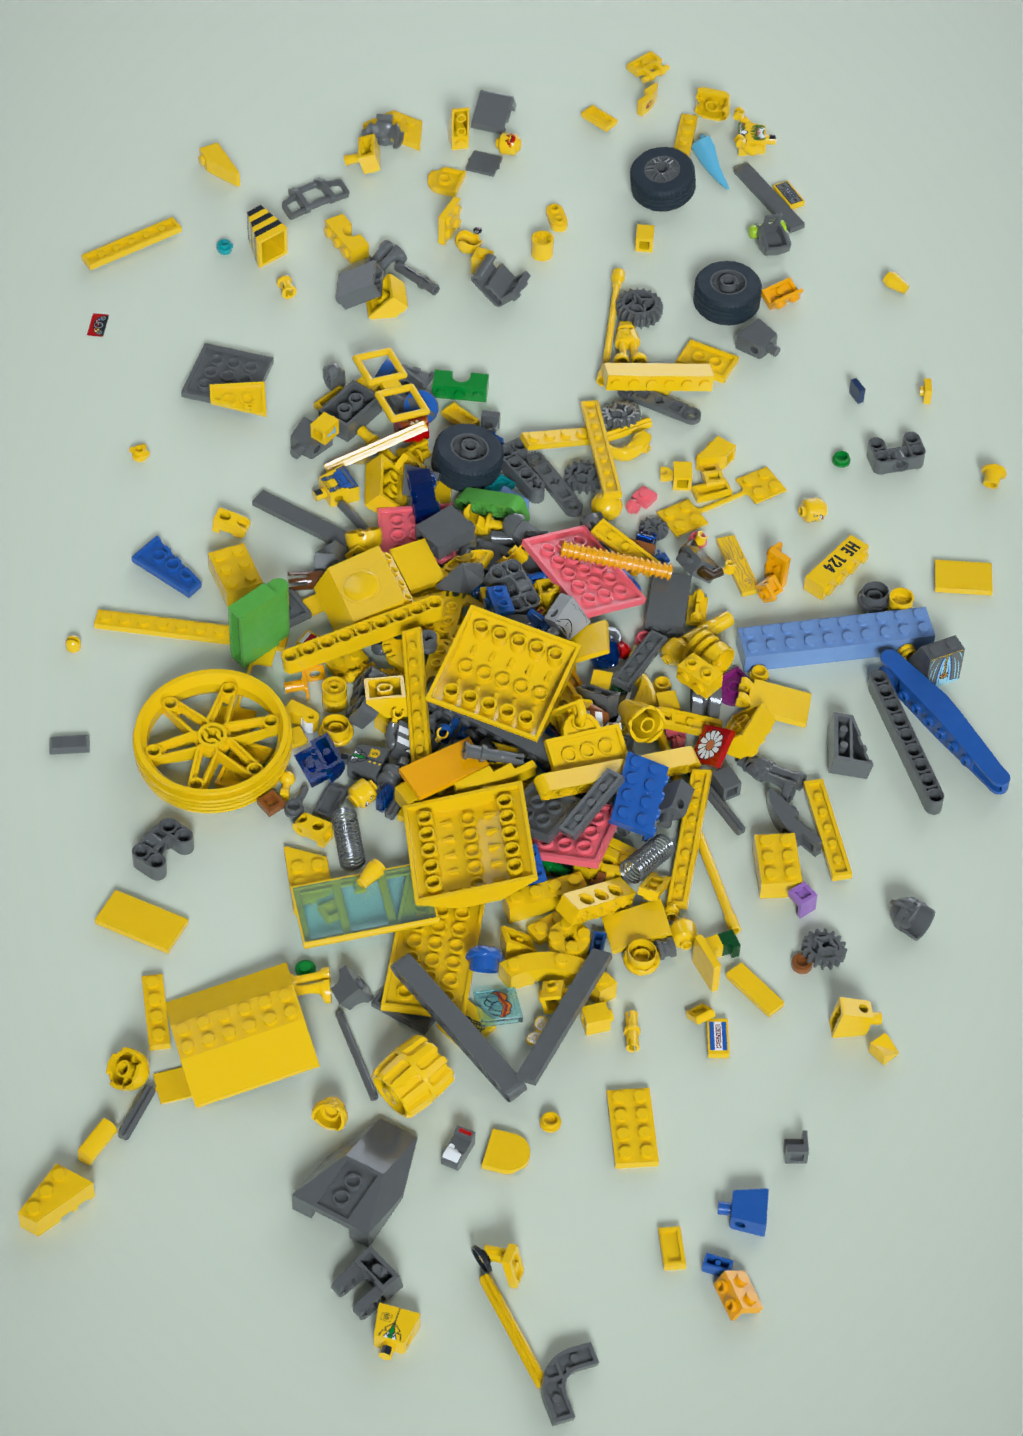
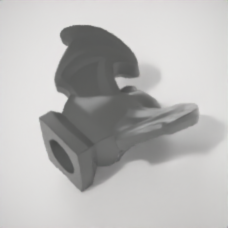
[361,114,404,149]

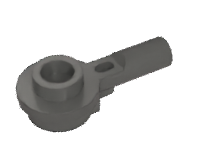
[284,786,309,818]

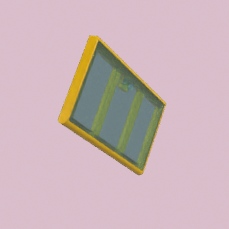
[290,864,440,949]

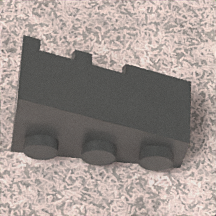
[828,712,874,779]

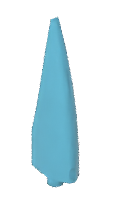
[691,134,729,190]

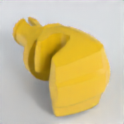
[462,504,503,536]

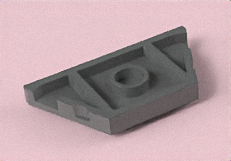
[380,364,434,415]

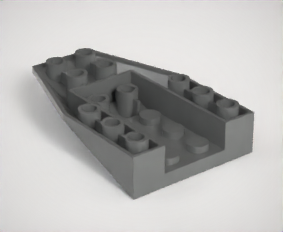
[292,1118,418,1247]

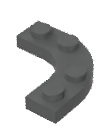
[541,1342,599,1426]

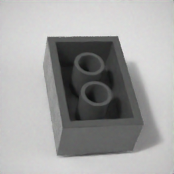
[319,380,382,442]

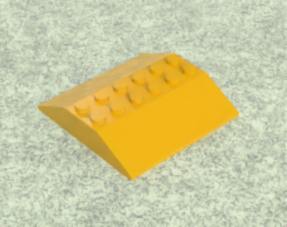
[425,605,581,742]
[403,780,538,909]
[166,962,320,1108]

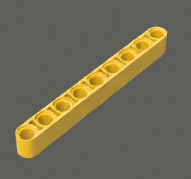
[281,595,445,674]
[533,746,701,800]

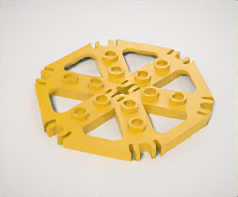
[382,590,484,687]

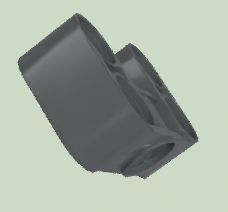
[866,432,926,475]
[484,559,540,615]
[345,666,389,729]
[132,818,194,881]

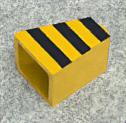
[247,205,288,268]

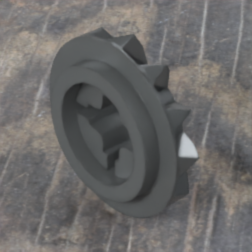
[639,517,669,541]

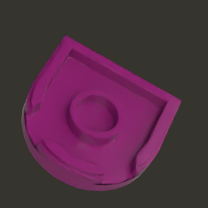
[721,666,751,706]

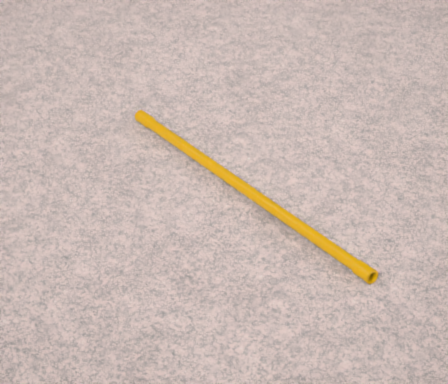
[635,675,741,934]

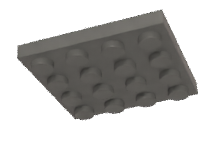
[181,343,274,403]

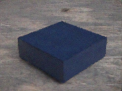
[849,378,866,404]

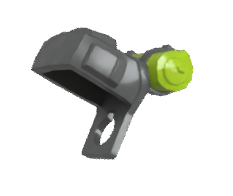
[748,213,791,256]

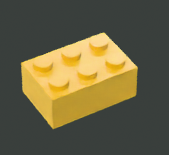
[208,543,263,607]
[752,833,803,899]

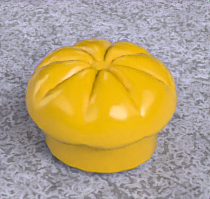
[318,714,354,748]
[623,939,661,976]

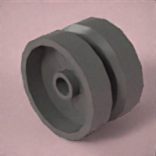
[690,688,722,719]

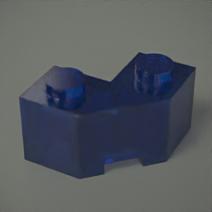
[407,468,441,524]

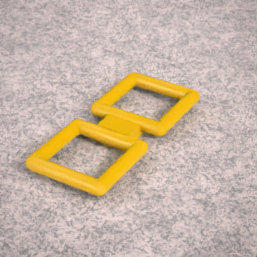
[352,347,430,423]

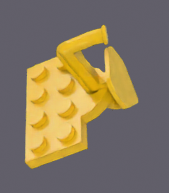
[543,699,628,772]

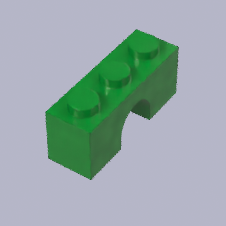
[432,370,489,402]

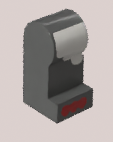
[441,1125,476,1171]

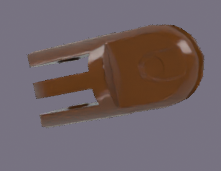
[287,570,325,591]

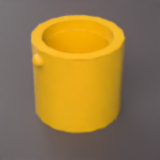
[531,230,554,261]

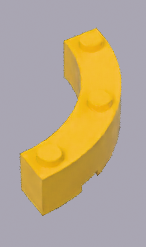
[499,952,617,1003]

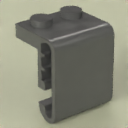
[471,90,517,134]
[471,254,531,307]

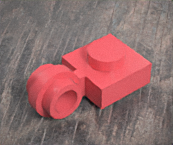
[625,486,658,514]
[664,729,686,749]

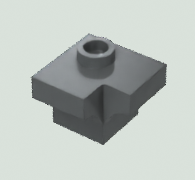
[330,965,374,1010]

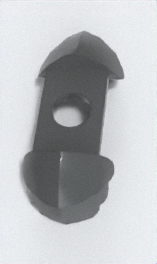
[502,513,549,541]

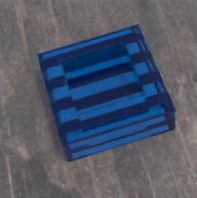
[376,784,393,812]

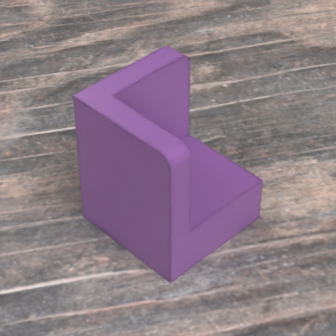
[788,881,817,918]

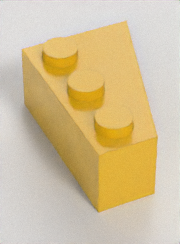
[18,1163,95,1237]

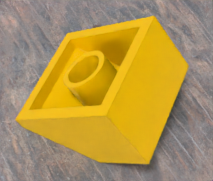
[366,273,408,319]
[364,675,408,718]

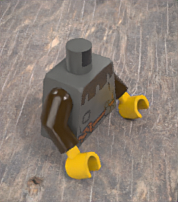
[676,531,736,584]

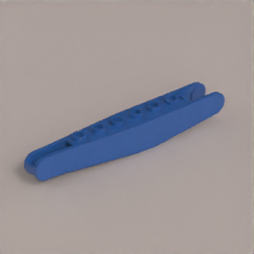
[879,649,1011,795]

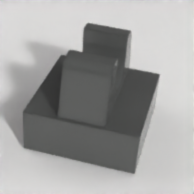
[481,410,500,432]

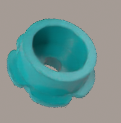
[216,239,233,255]

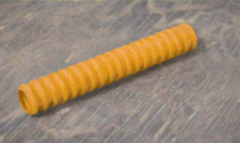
[560,540,673,580]

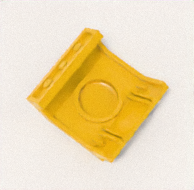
[314,545,414,631]

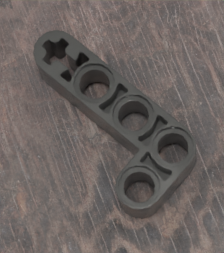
[501,438,545,504]

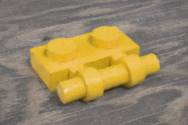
[626,51,670,84]
[325,649,376,684]

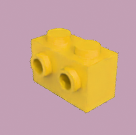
[676,653,723,699]

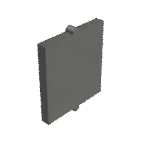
[465,150,503,177]

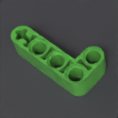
[455,487,530,522]

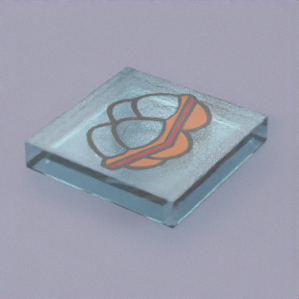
[473,987,523,1027]

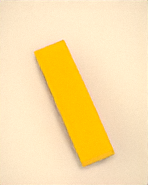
[454,760,537,794]

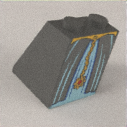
[907,635,965,686]

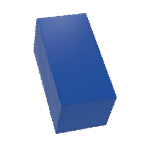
[589,931,607,954]
[702,1253,733,1277]

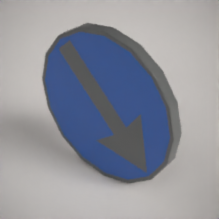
[403,390,439,424]

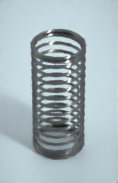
[331,807,366,870]
[620,834,675,884]

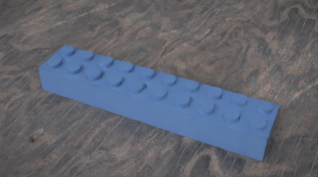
[736,607,935,672]

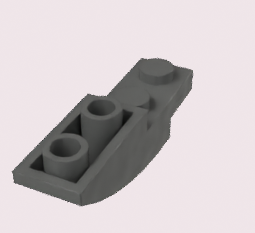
[766,788,822,857]

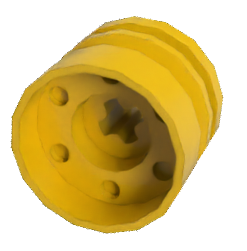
[682,630,735,674]

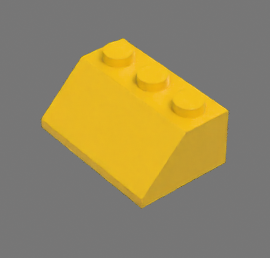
[364,454,407,514]
[724,702,776,759]

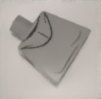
[544,593,591,640]

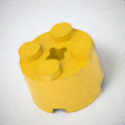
[548,918,590,960]

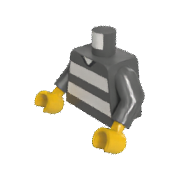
[384,707,449,767]

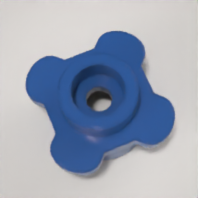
[654,549,670,565]

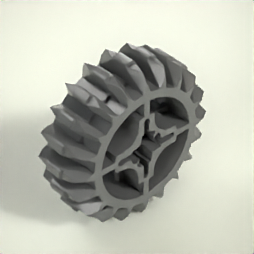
[615,288,663,329]

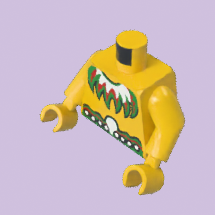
[733,107,776,156]

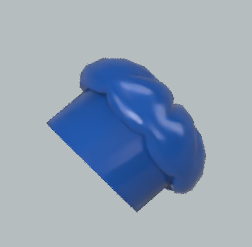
[465,945,503,973]

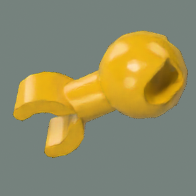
[280,771,295,802]

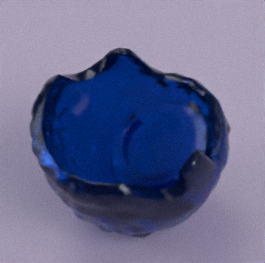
[590,640,620,669]

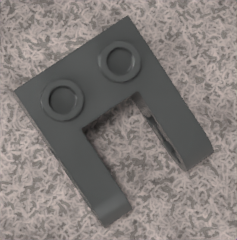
[331,1246,404,1320]

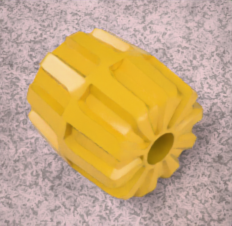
[371,1035,455,1118]

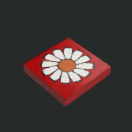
[694,724,735,769]

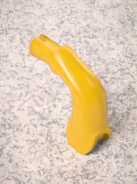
[610,430,652,462]

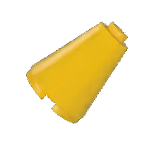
[618,699,666,743]

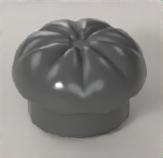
[857,581,889,613]

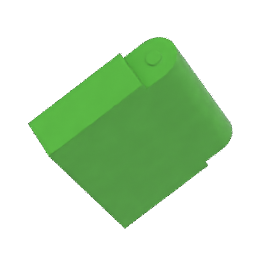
[228,578,290,668]

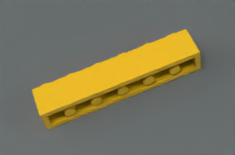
[602,363,715,391]

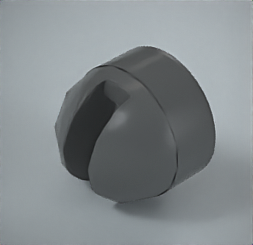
[583,513,600,529]

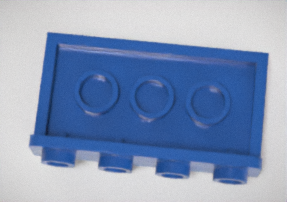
[608,751,669,842]

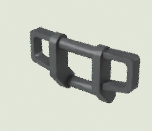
[282,178,350,220]

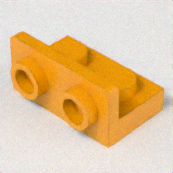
[764,541,791,588]

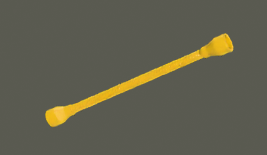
[596,268,625,387]

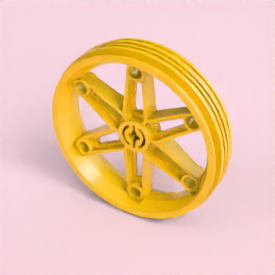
[133,669,293,813]

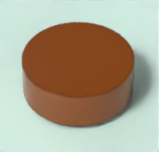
[791,953,813,974]

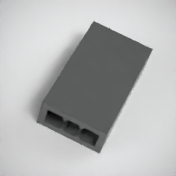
[644,573,692,638]

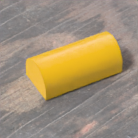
[78,1118,117,1165]

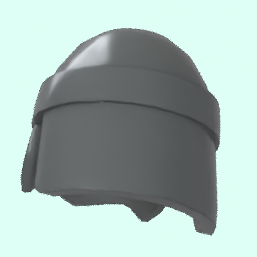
[889,896,935,941]

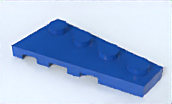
[132,535,202,598]

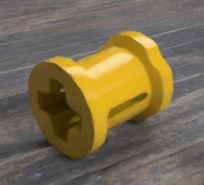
[276,275,297,299]

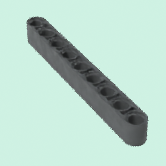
[868,670,944,815]
[390,953,527,1103]

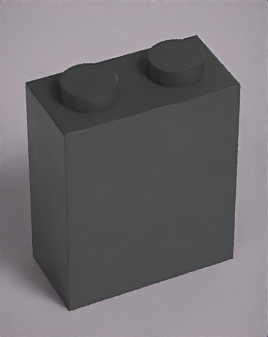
[335,260,384,310]
[415,505,475,560]

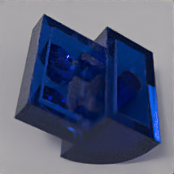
[294,733,345,788]

